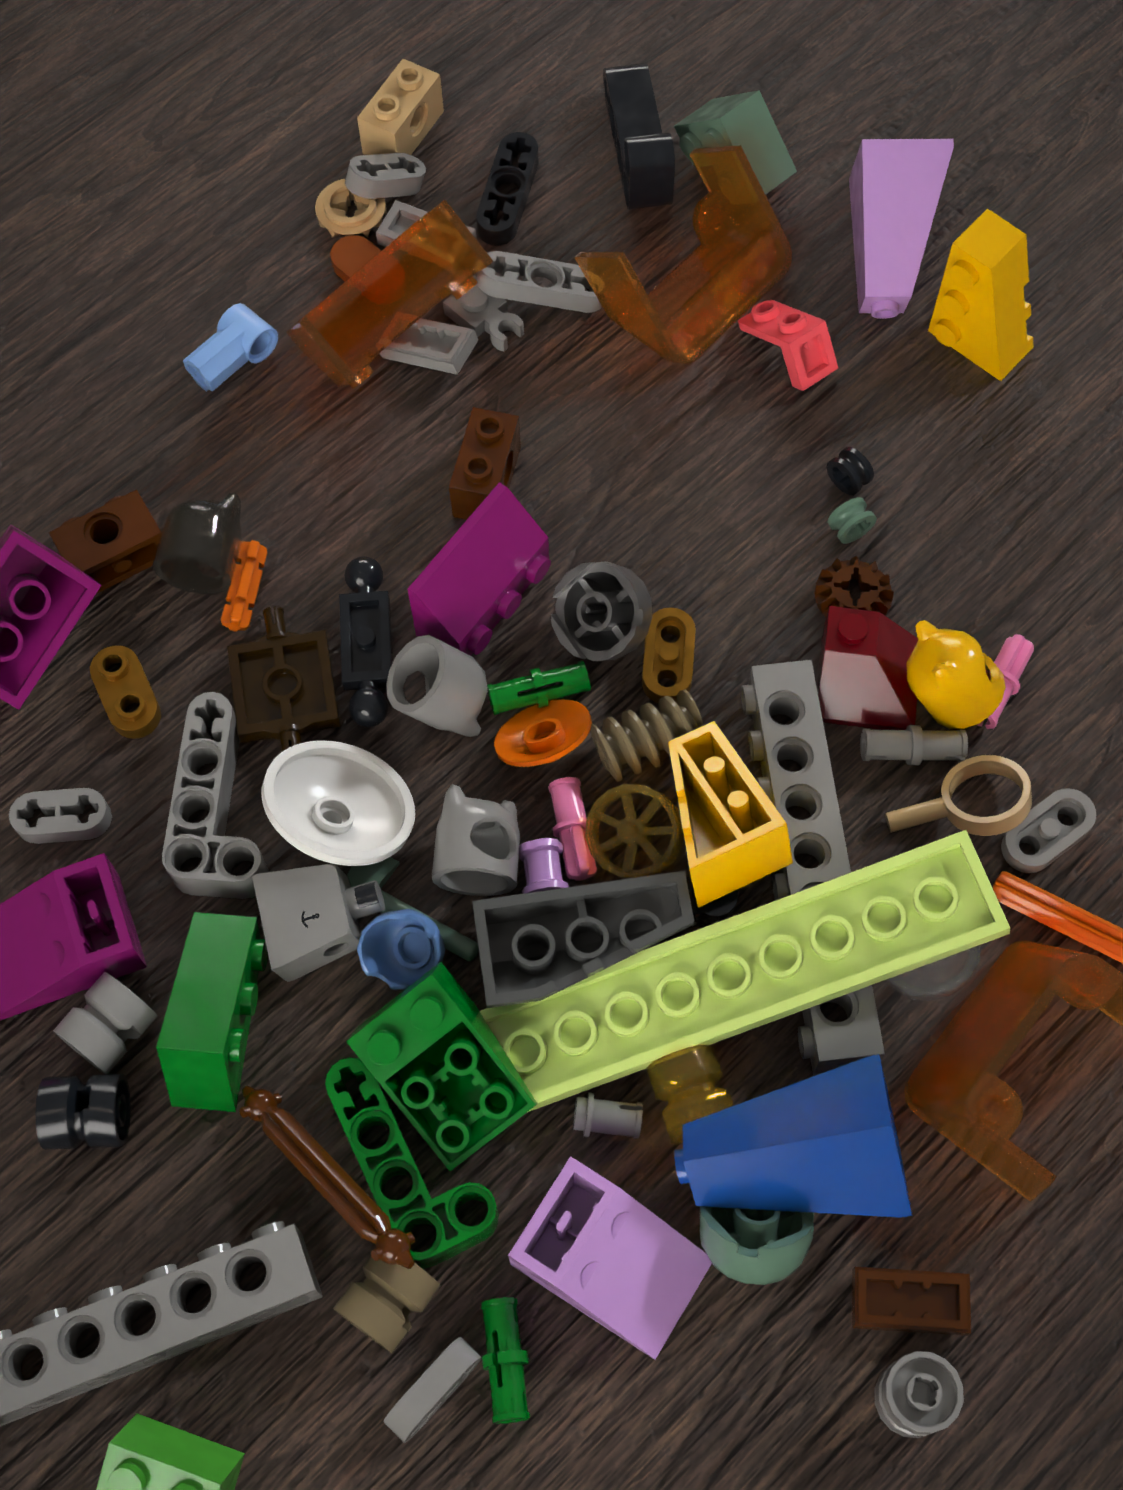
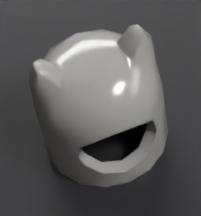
[386,635,488,737]
[432,784,520,896]

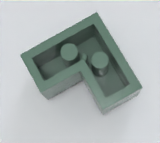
[674,90,797,202]

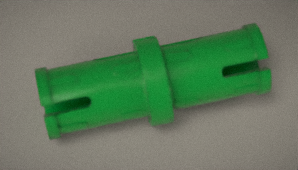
[487,661,591,715]
[481,1297,530,1424]

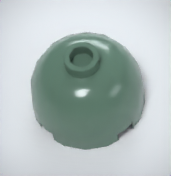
[699,1206,814,1285]

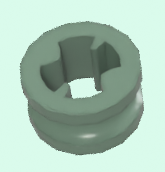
[827,497,877,544]

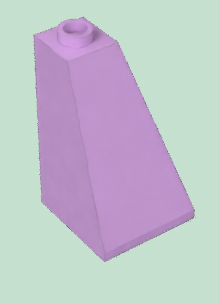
[849,139,954,319]

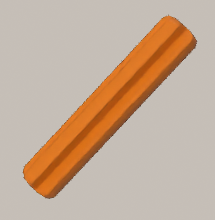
[992,871,1123,963]

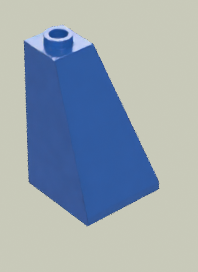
[674,1054,912,1218]

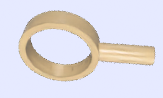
[885,755,1032,836]

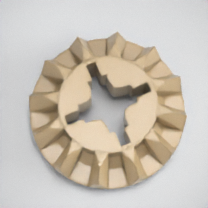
[315,179,387,238]

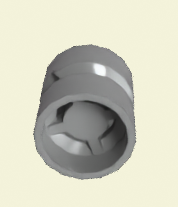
[53,972,158,1075]
[874,1351,964,1438]

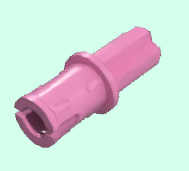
[977,634,1034,729]
[548,777,597,881]

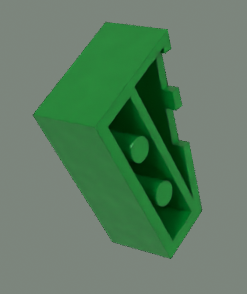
[156,912,268,1112]

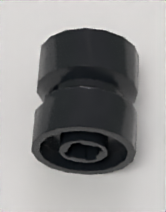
[35,1074,131,1150]

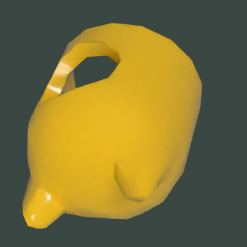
[906,620,1006,729]

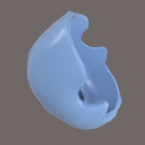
[357,909,445,990]

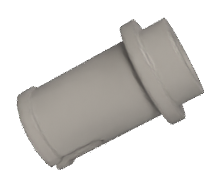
[573,1092,643,1139]

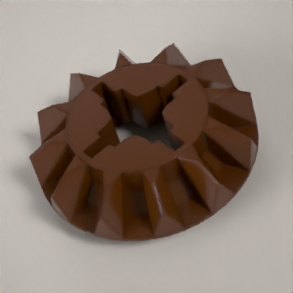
[815,555,894,617]

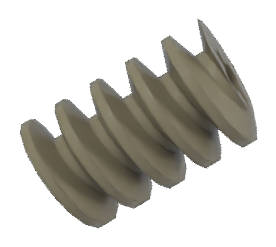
[590,689,703,782]

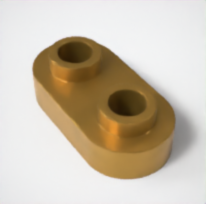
[642,608,696,703]
[90,646,161,739]

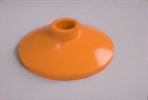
[494,699,592,767]

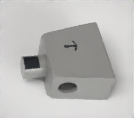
[252,864,385,982]

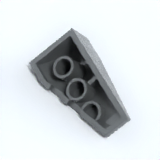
[472,871,694,1008]

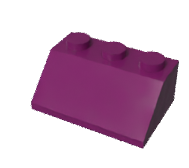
[408,482,551,656]
[0,524,101,710]

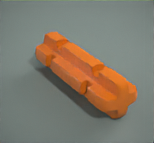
[220,540,268,632]

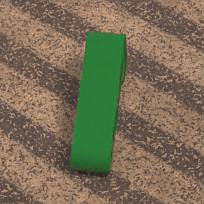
[325,1057,499,1269]

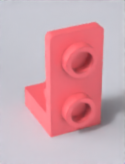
[738,300,839,391]

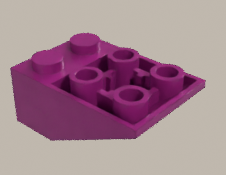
[0,853,147,1021]

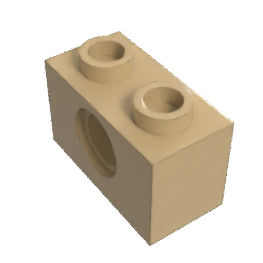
[357,58,444,155]

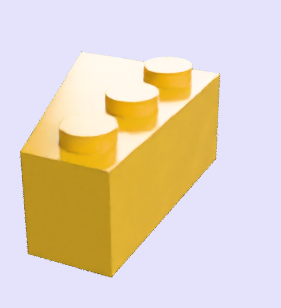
[928,208,1034,381]
[668,721,793,908]

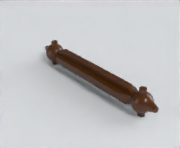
[239,1086,415,1269]

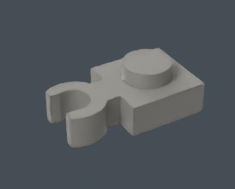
[443,276,524,352]

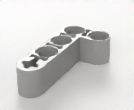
[162,692,269,899]

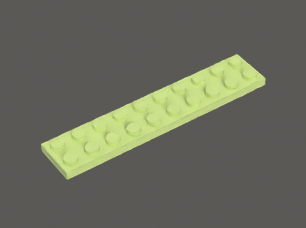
[480,830,1010,1112]

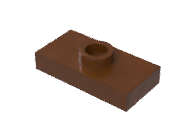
[852,1267,971,1336]

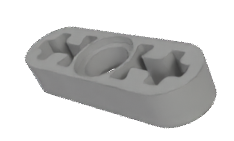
[476,251,609,313]

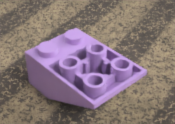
[508,1156,712,1360]

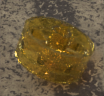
[585,784,683,878]

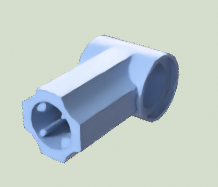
[183,303,278,392]

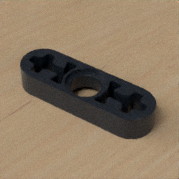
[476,132,539,246]

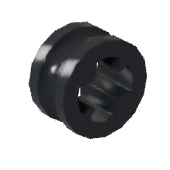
[826,447,874,496]

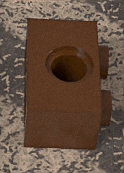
[449,407,521,520]
[48,489,172,594]

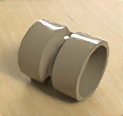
[333,1256,441,1354]

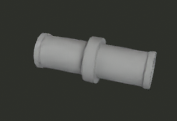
[860,725,968,765]

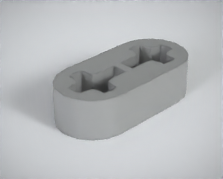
[345,153,426,199]
[9,788,112,844]
[384,1337,482,1443]

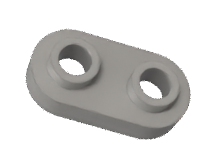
[1001,788,1096,873]

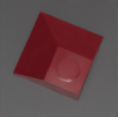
[817,606,918,730]

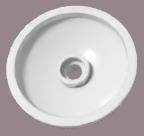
[261,740,415,866]

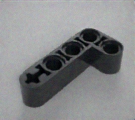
[603,63,675,210]

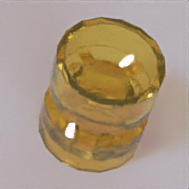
[646,1045,734,1145]

